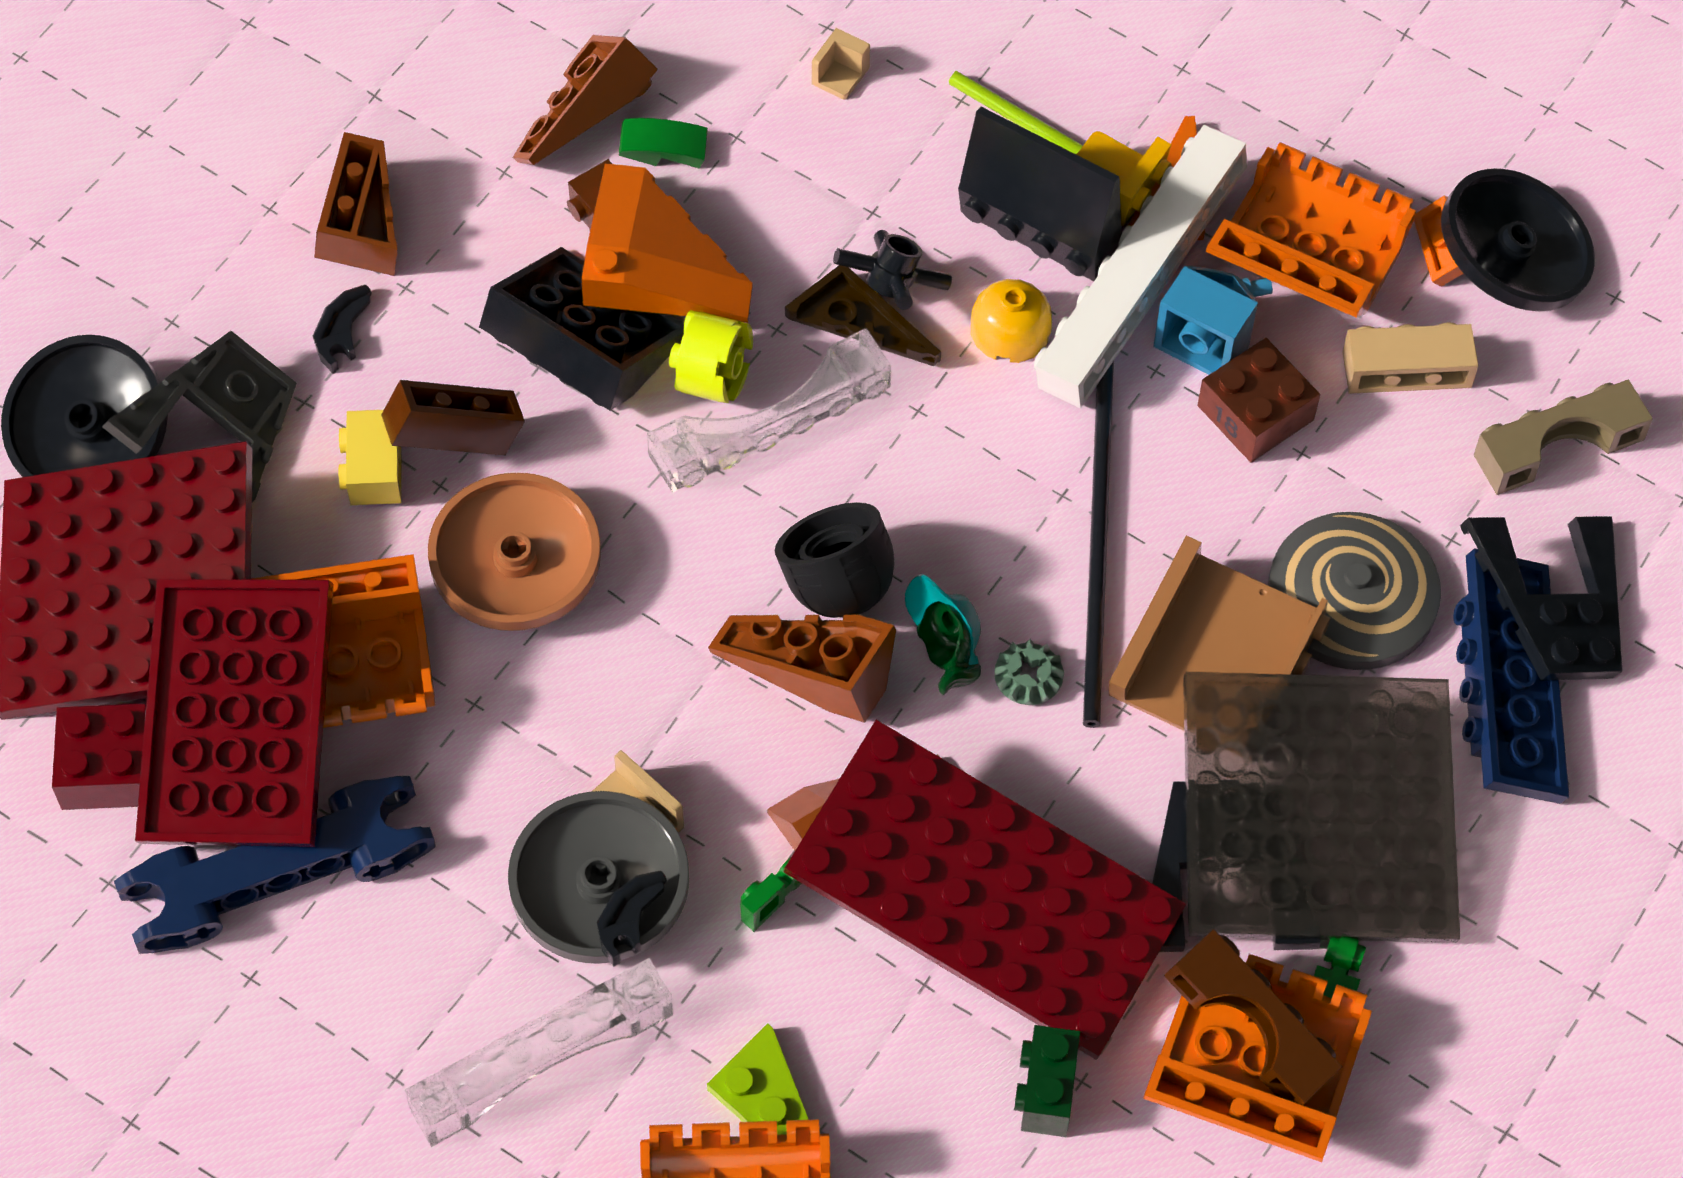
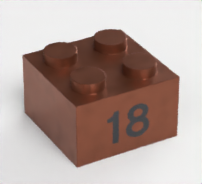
[1197,337,1320,463]

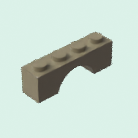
[1474,379,1653,495]

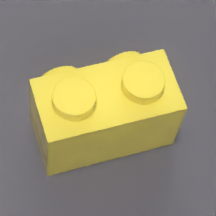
[338,410,402,505]

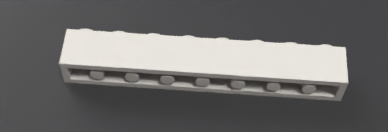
[1034,125,1247,408]

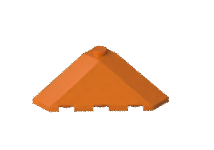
[582,163,753,323]

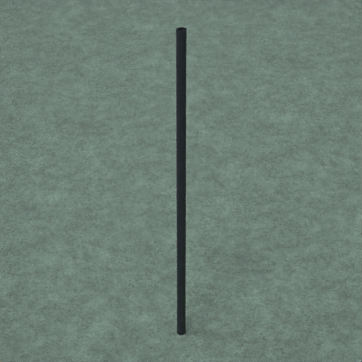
[1083,361,1114,728]

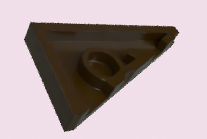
[785,265,941,366]

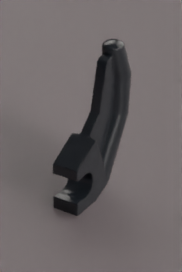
[312,284,372,374]
[596,871,667,967]

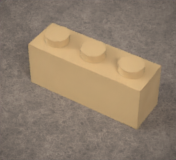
[1342,322,1478,394]

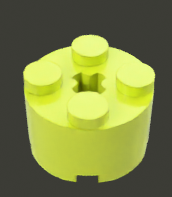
[669,310,753,403]

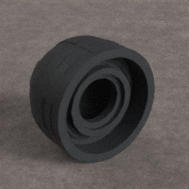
[774,502,894,618]

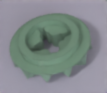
[994,639,1064,705]

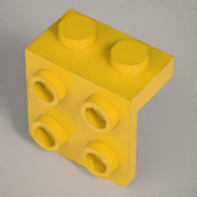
[1076,131,1172,227]

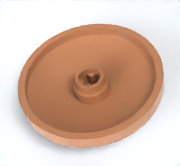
[428,473,601,631]

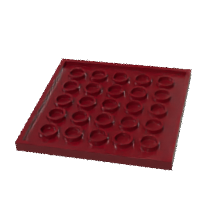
[0,441,252,720]

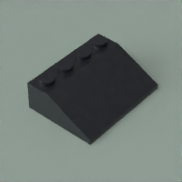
[958,106,1122,281]
[479,247,684,411]

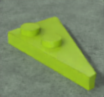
[707,1023,831,1178]

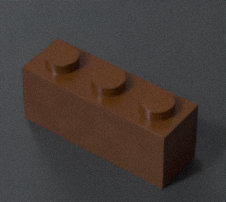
[381,380,525,456]

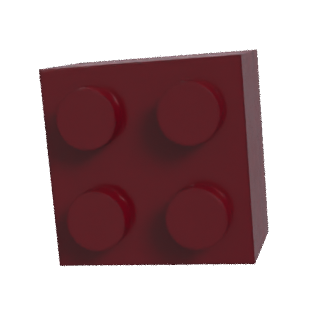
[52,704,146,810]

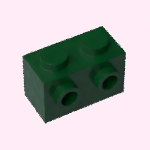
[1014,1025,1080,1137]

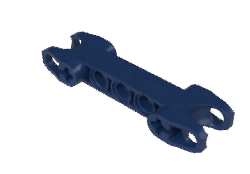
[114,776,436,954]

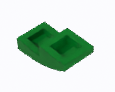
[619,118,708,169]

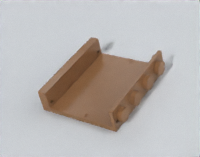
[1109,535,1331,762]

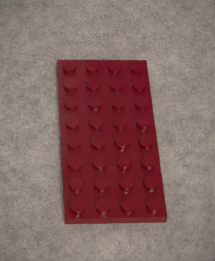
[783,719,1186,1060]

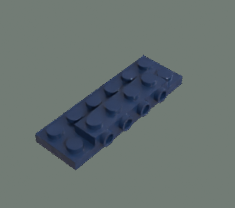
[1453,548,1569,804]

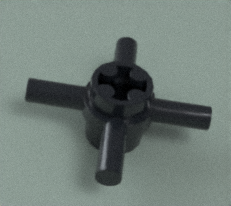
[833,230,952,310]

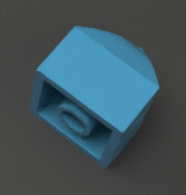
[1153,266,1273,375]

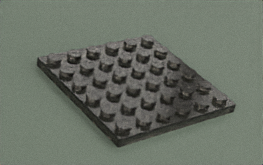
[1183,672,1460,943]

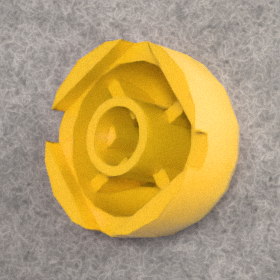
[971,279,1052,363]

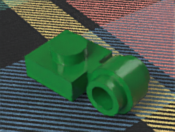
[1314,934,1366,998]

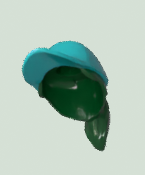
[905,574,981,695]

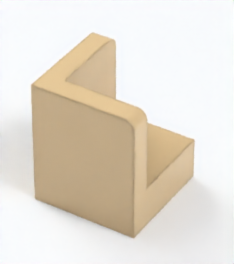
[812,28,870,100]

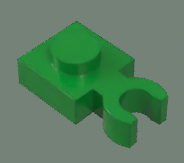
[740,857,802,932]

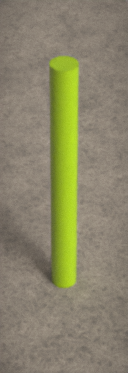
[949,71,1083,154]

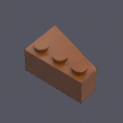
[314,132,397,276]

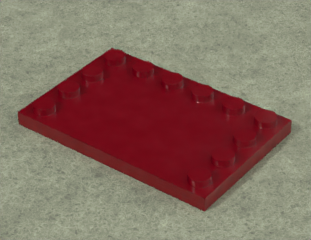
[135,579,334,847]

